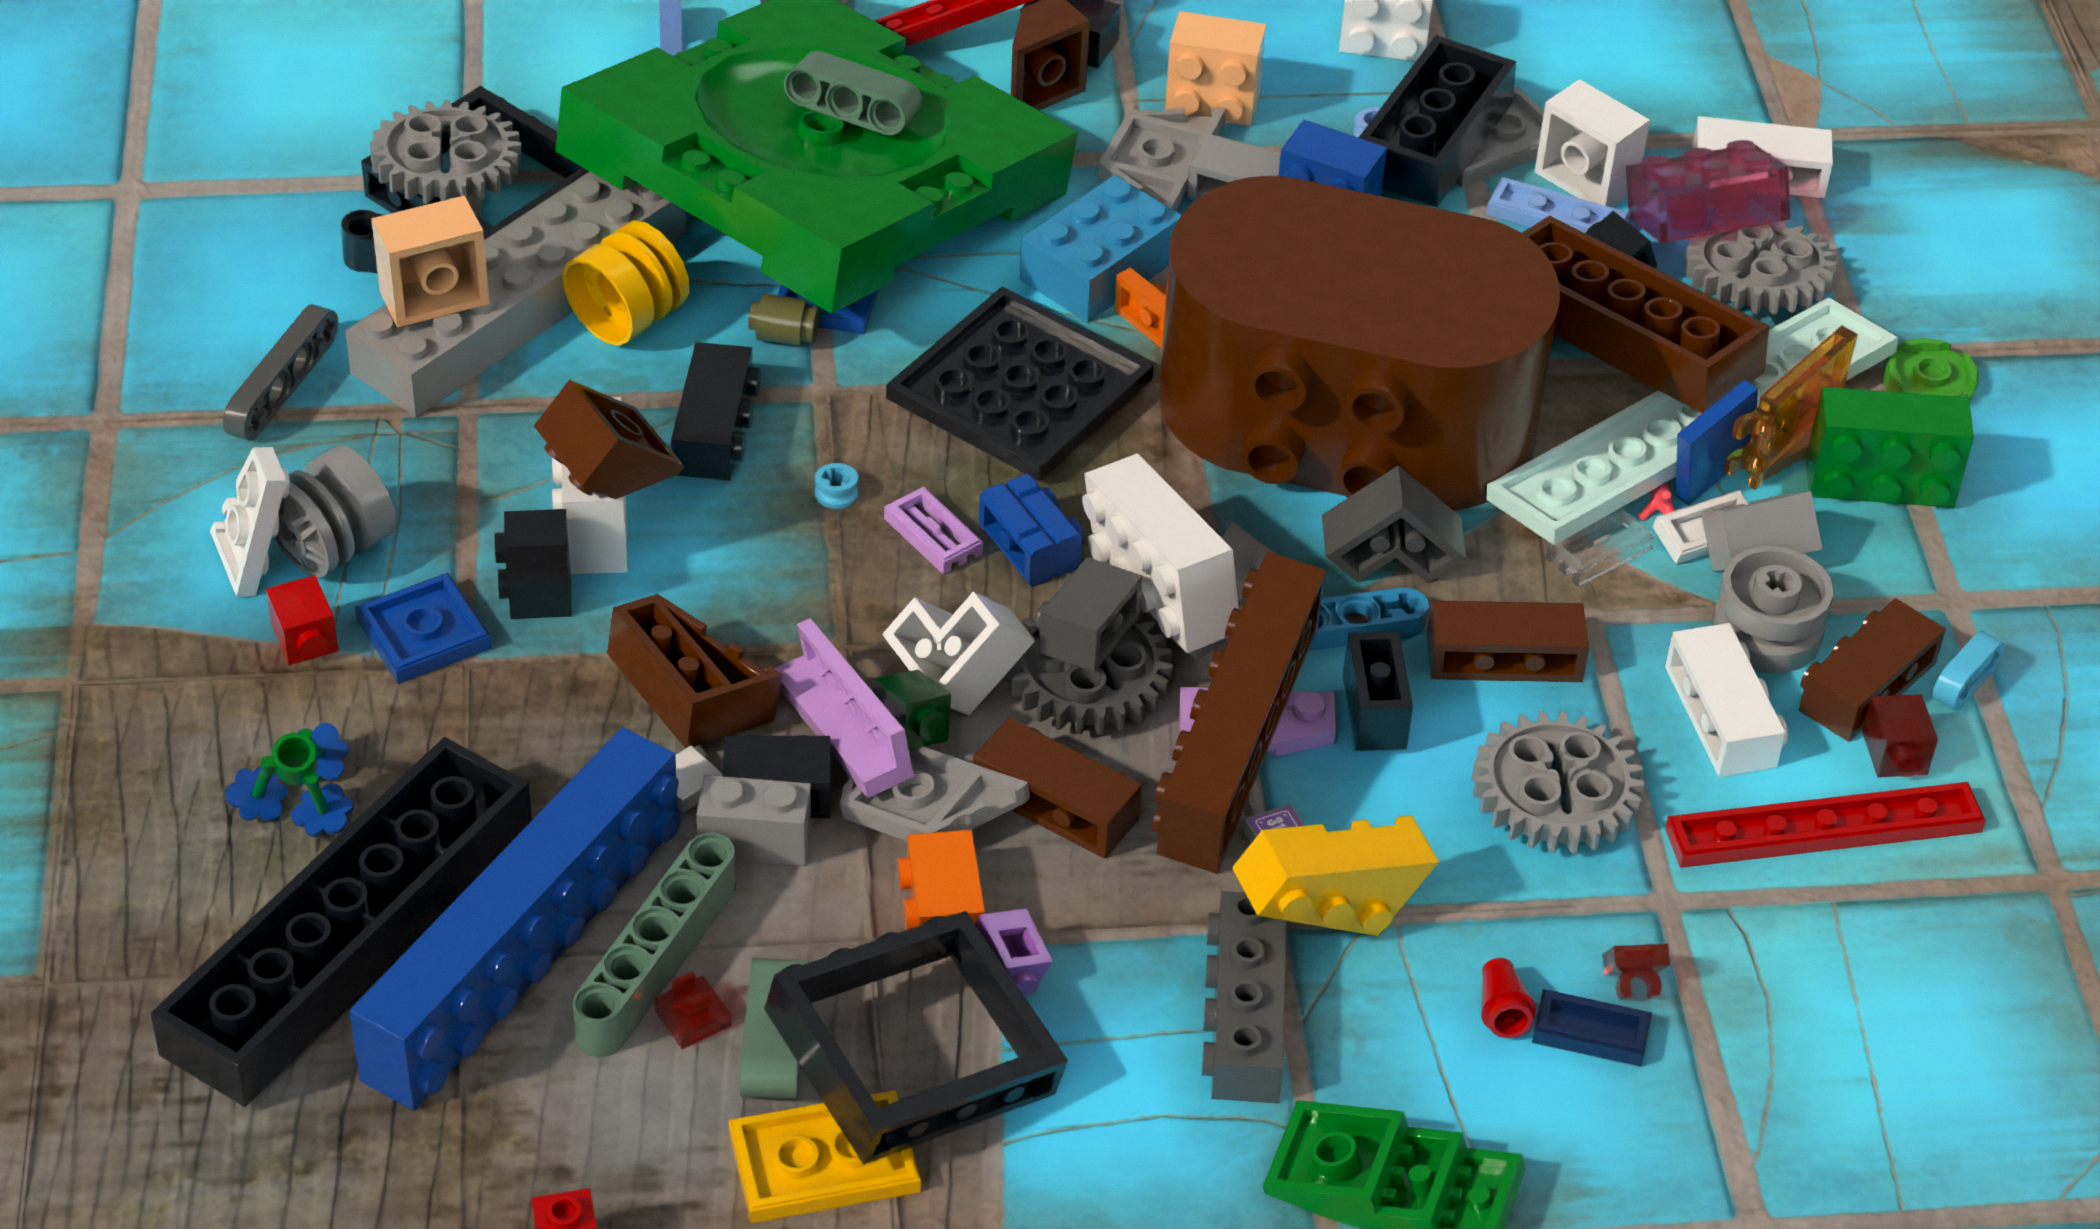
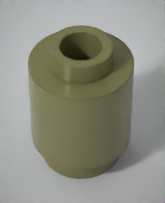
[748,293,820,346]

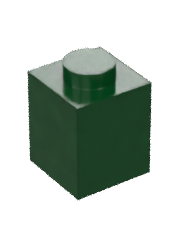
[873,669,951,749]

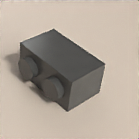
[1035,557,1142,672]

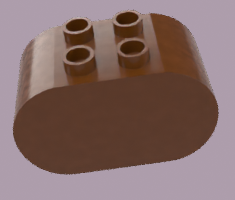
[1159,176,1560,511]

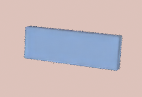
[1486,177,1631,233]

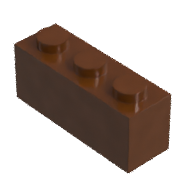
[1799,598,1946,742]
[1426,600,1589,682]
[973,717,1142,859]

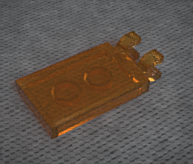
[1723,325,1858,490]

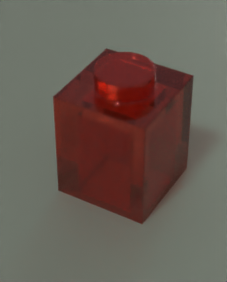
[1862,694,1938,778]

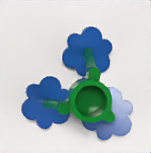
[225,723,354,837]

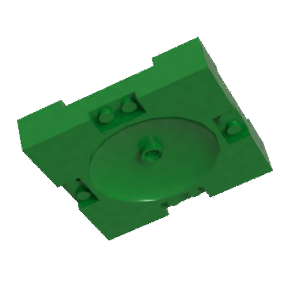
[555,0,1078,314]

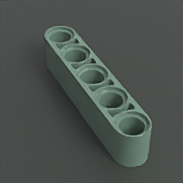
[573,833,736,1057]

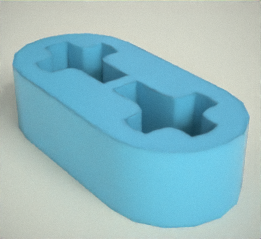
[1932,631,2005,710]

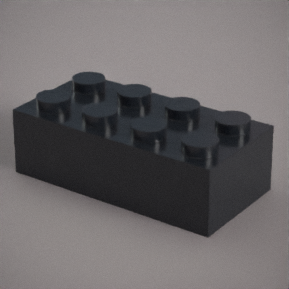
[1358,35,1516,207]

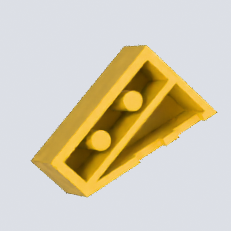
[1232,815,1439,936]

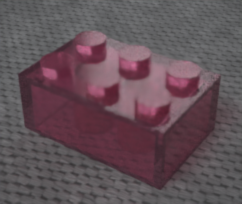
[1626,140,1790,243]

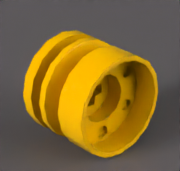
[562,220,689,346]

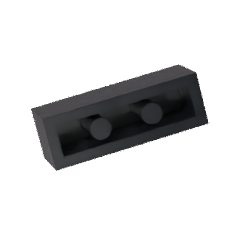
[671,342,761,481]

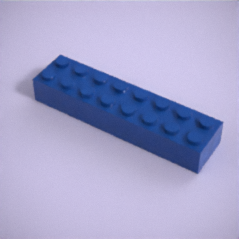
[349,727,680,1111]

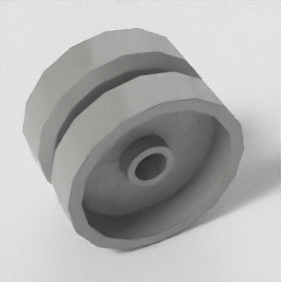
[1712,545,1834,673]

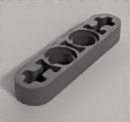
[223,304,338,441]

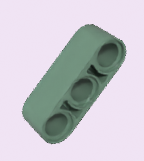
[784,51,923,135]
[740,958,809,1099]

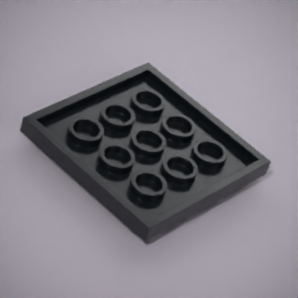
[886,286,1154,481]

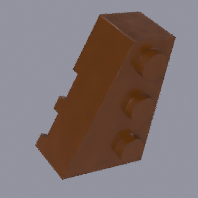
[607,594,783,748]

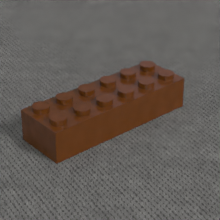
[1522,216,1769,413]
[1151,551,1326,874]

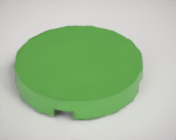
[1883,338,1979,403]

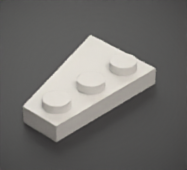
[210,447,290,597]

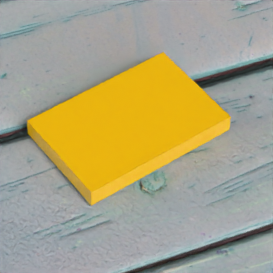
[728,1090,921,1224]

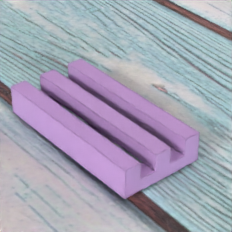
[884,486,983,575]

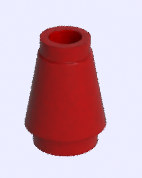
[1481,958,1536,1038]

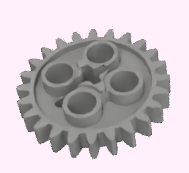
[370,100,521,204]
[1685,216,1837,315]
[1471,711,1645,854]

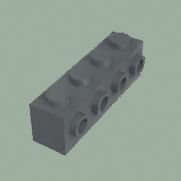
[1202,891,1286,1104]

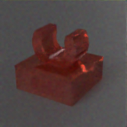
[1602,944,1670,1000]
[654,971,731,1049]

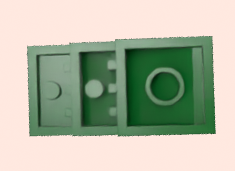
[1263,1100,1525,1229]

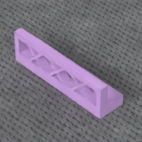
[774,618,914,798]

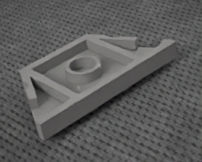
[1098,107,1226,211]
[840,746,1030,841]

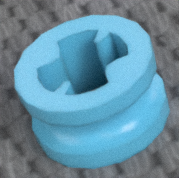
[815,463,858,509]

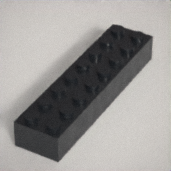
[150,737,532,1107]

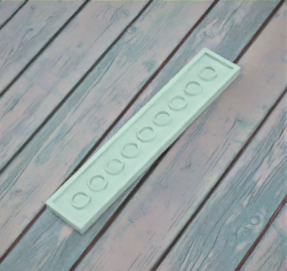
[1487,297,1898,545]

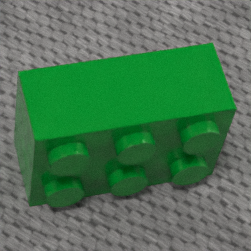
[1805,387,1974,508]

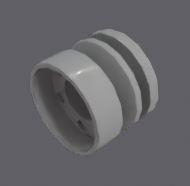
[274,444,396,578]

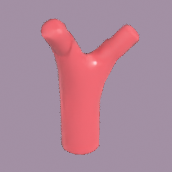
[1638,481,1676,521]

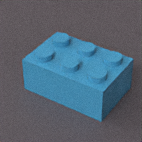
[1020,175,1182,323]

